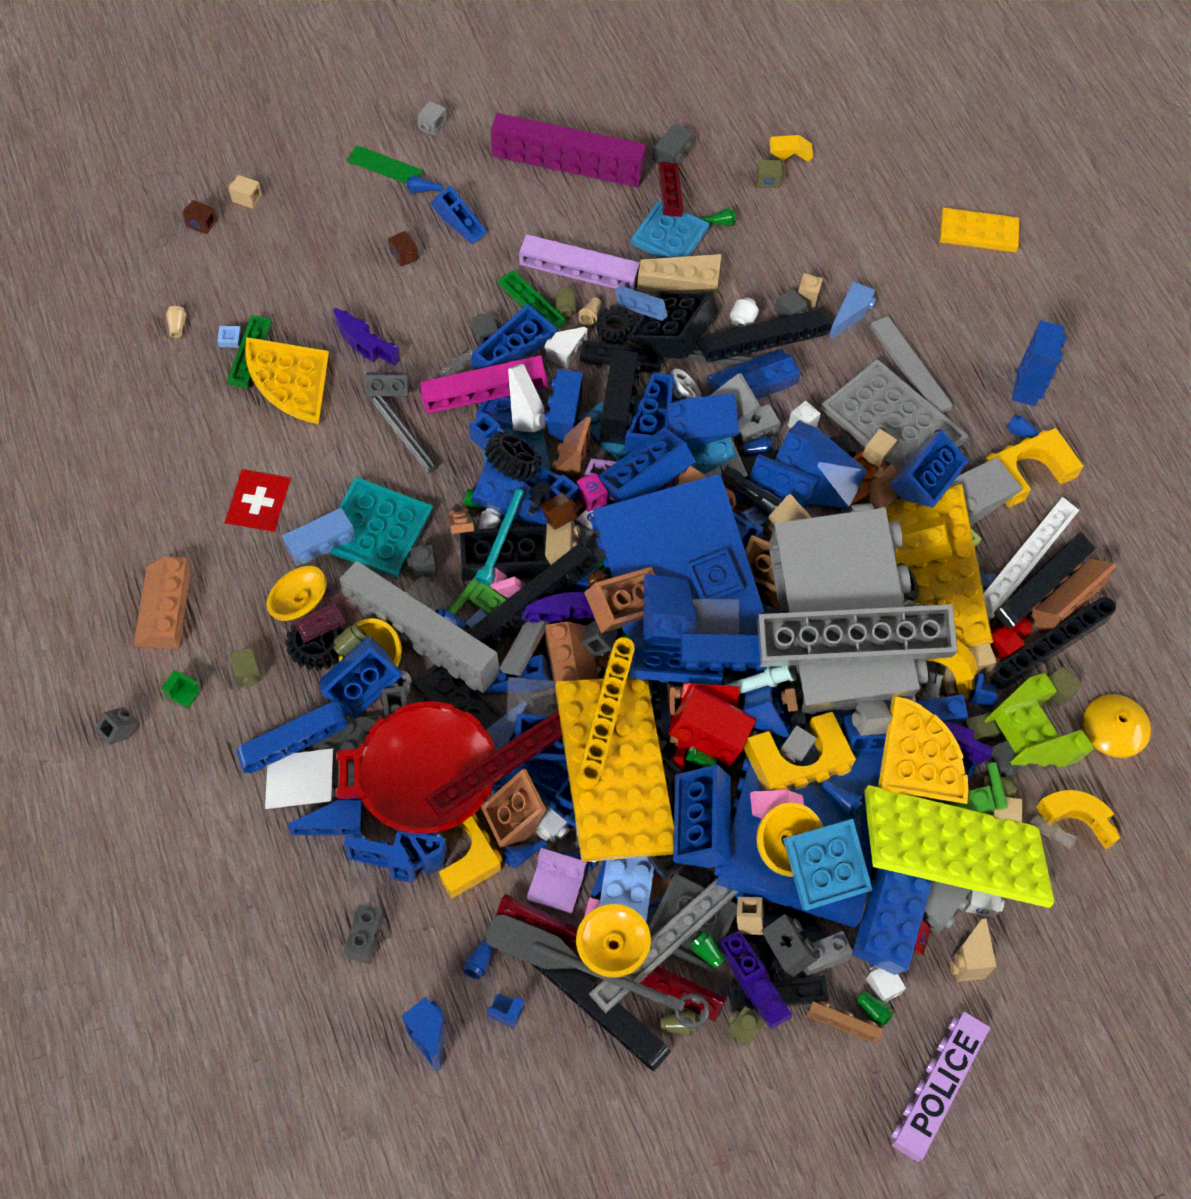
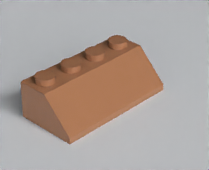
[134,557,191,649]
[1029,559,1117,634]
[545,622,599,710]

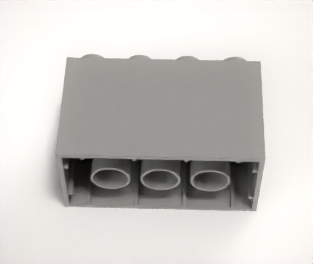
[769,507,928,720]

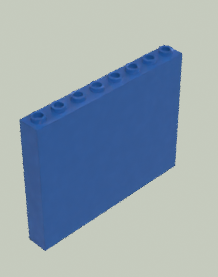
[590,474,764,680]
[714,723,883,928]

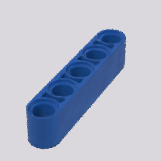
[236,702,347,773]

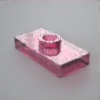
[294,602,345,643]

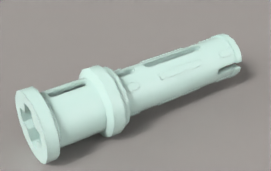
[725,666,796,694]

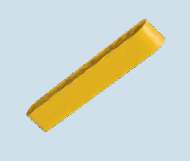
[577,637,634,790]

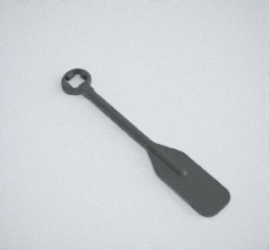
[485,915,710,1029]

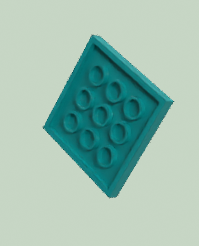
[329,477,434,579]

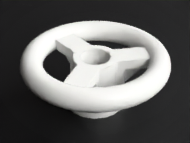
[670,368,701,400]

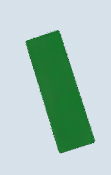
[347,145,423,184]

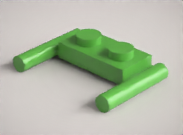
[448,577,506,649]
[933,763,1008,813]

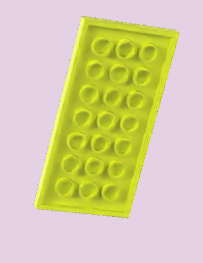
[864,785,1055,908]

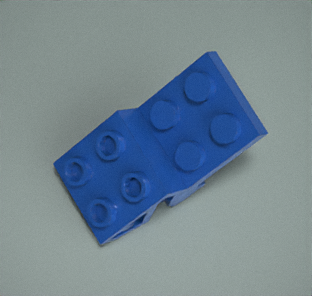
[343,830,447,883]

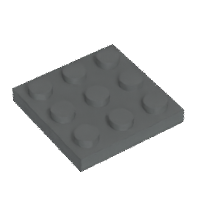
[313,715,382,788]
[648,873,737,972]

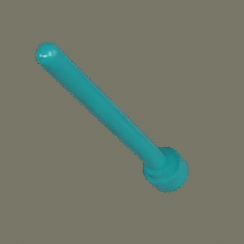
[475,488,524,586]

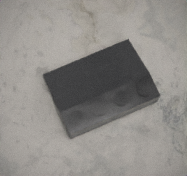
[627,291,718,359]

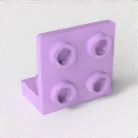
[527,848,587,914]

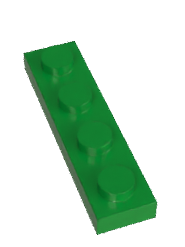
[498,270,565,329]
[227,315,272,389]

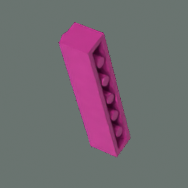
[420,355,548,414]

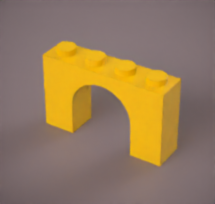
[984,428,1084,508]
[744,712,856,791]
[439,813,502,899]

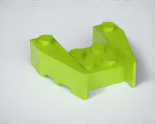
[984,673,1094,767]

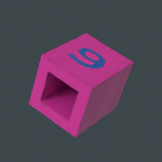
[576,473,608,512]

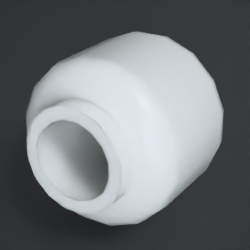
[730,297,759,328]

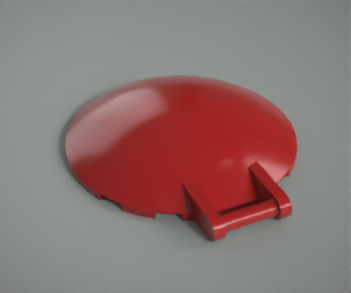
[336,701,495,834]

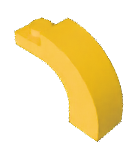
[925,639,978,699]
[1036,790,1120,849]

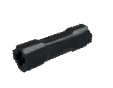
[721,464,781,515]

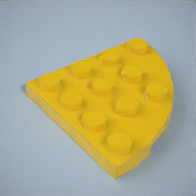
[245,337,329,424]
[878,696,968,804]

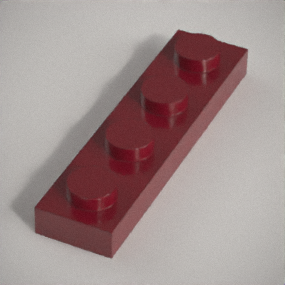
[658,162,683,217]

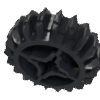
[485,431,542,482]
[285,612,344,671]

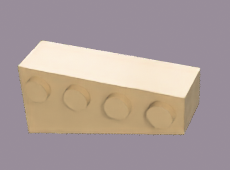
[637,254,722,299]

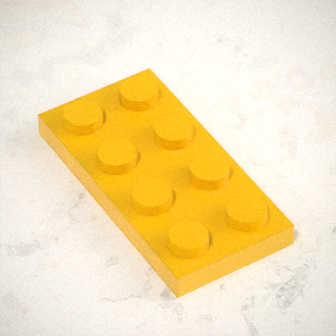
[940,207,1019,252]

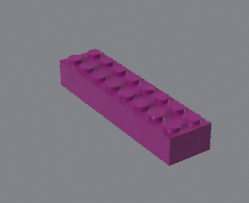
[491,113,646,188]

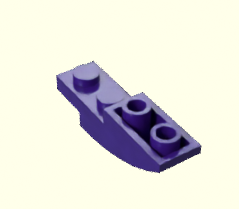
[333,307,400,366]
[521,592,595,624]
[942,721,993,765]
[719,930,792,1030]

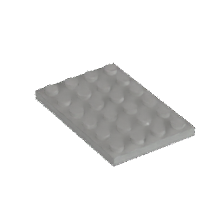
[821,359,968,472]

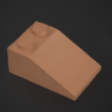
[552,417,591,484]
[584,567,655,634]
[481,769,546,847]

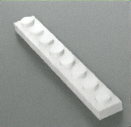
[984,497,1079,621]

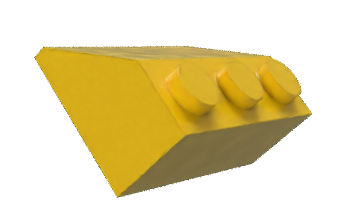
[895,516,953,567]

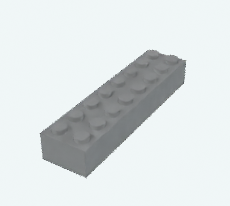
[339,561,500,693]
[757,604,957,667]

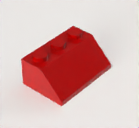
[669,686,756,766]

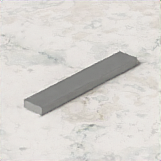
[870,316,953,413]

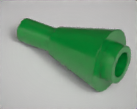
[700,207,736,226]

